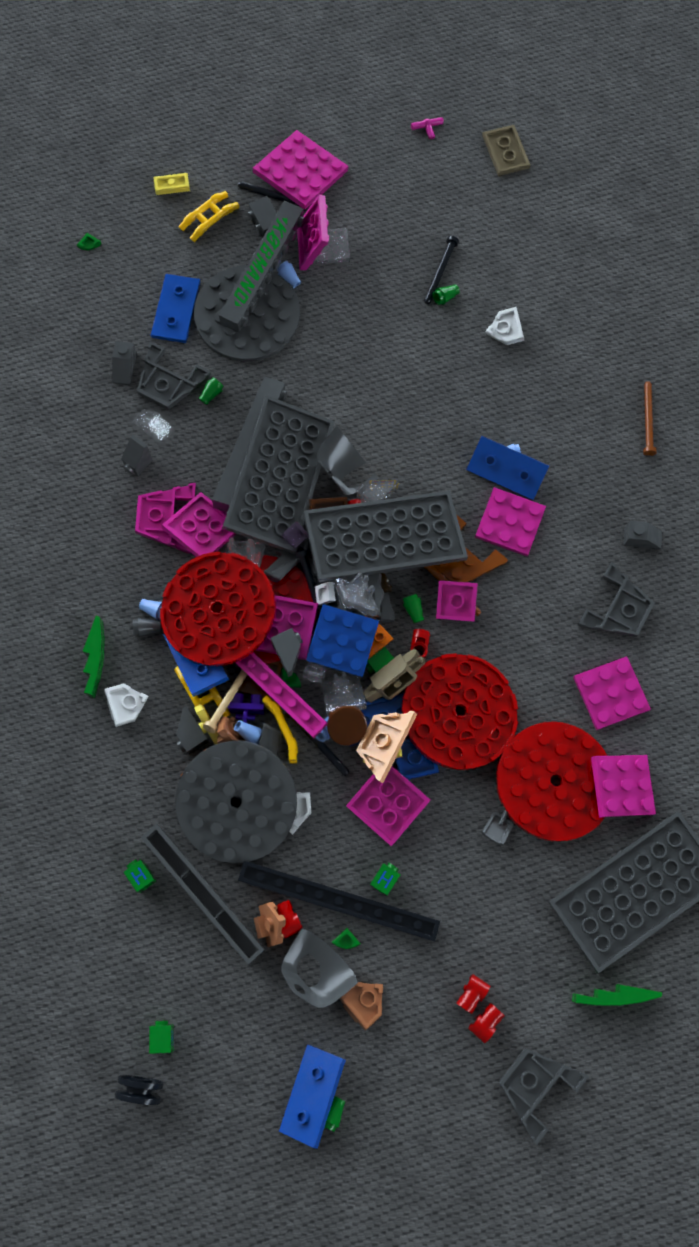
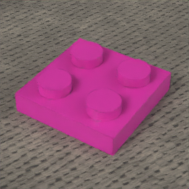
[436,581,478,622]

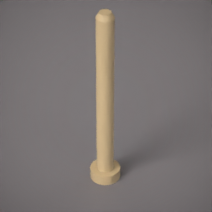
[203,670,248,733]

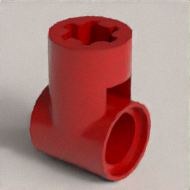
[410,629,430,659]
[276,900,303,939]
[456,974,491,1014]
[468,1003,505,1044]

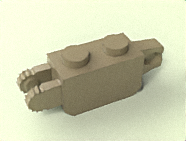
[363,649,425,703]

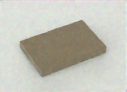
[482,125,531,176]

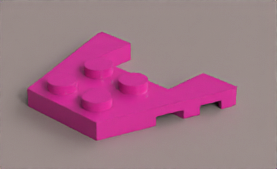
[135,483,196,554]

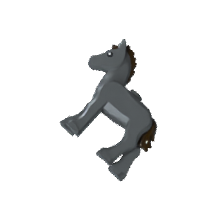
[310,560,395,622]

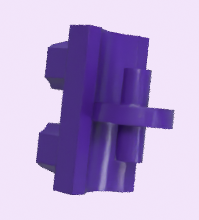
[228,693,265,723]

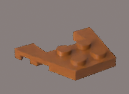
[433,514,508,583]

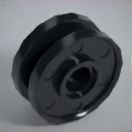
[115,1075,164,1105]

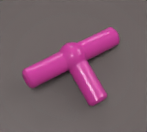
[411,117,444,139]

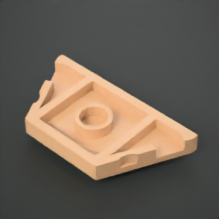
[356,711,417,783]

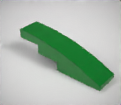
[83,616,105,698]
[572,984,662,1005]

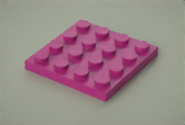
[253,130,349,210]

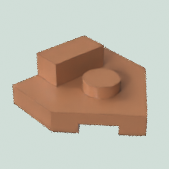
[217,717,245,744]
[254,902,286,947]
[340,982,383,1030]

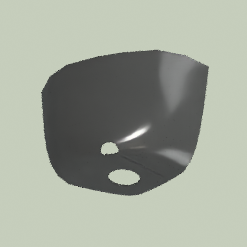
[317,426,379,495]
[281,928,358,1008]

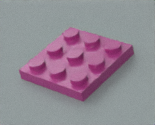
[297,194,329,270]
[475,487,546,557]
[162,492,236,557]
[255,595,318,660]
[573,656,651,730]
[591,755,656,818]
[346,766,431,846]

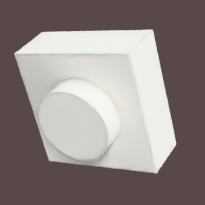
[315,582,336,605]

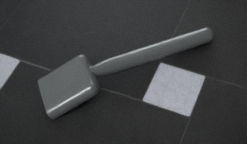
[482,809,514,846]

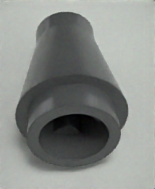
[133,618,161,637]

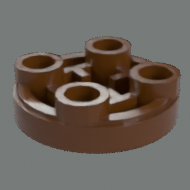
[327,706,367,745]

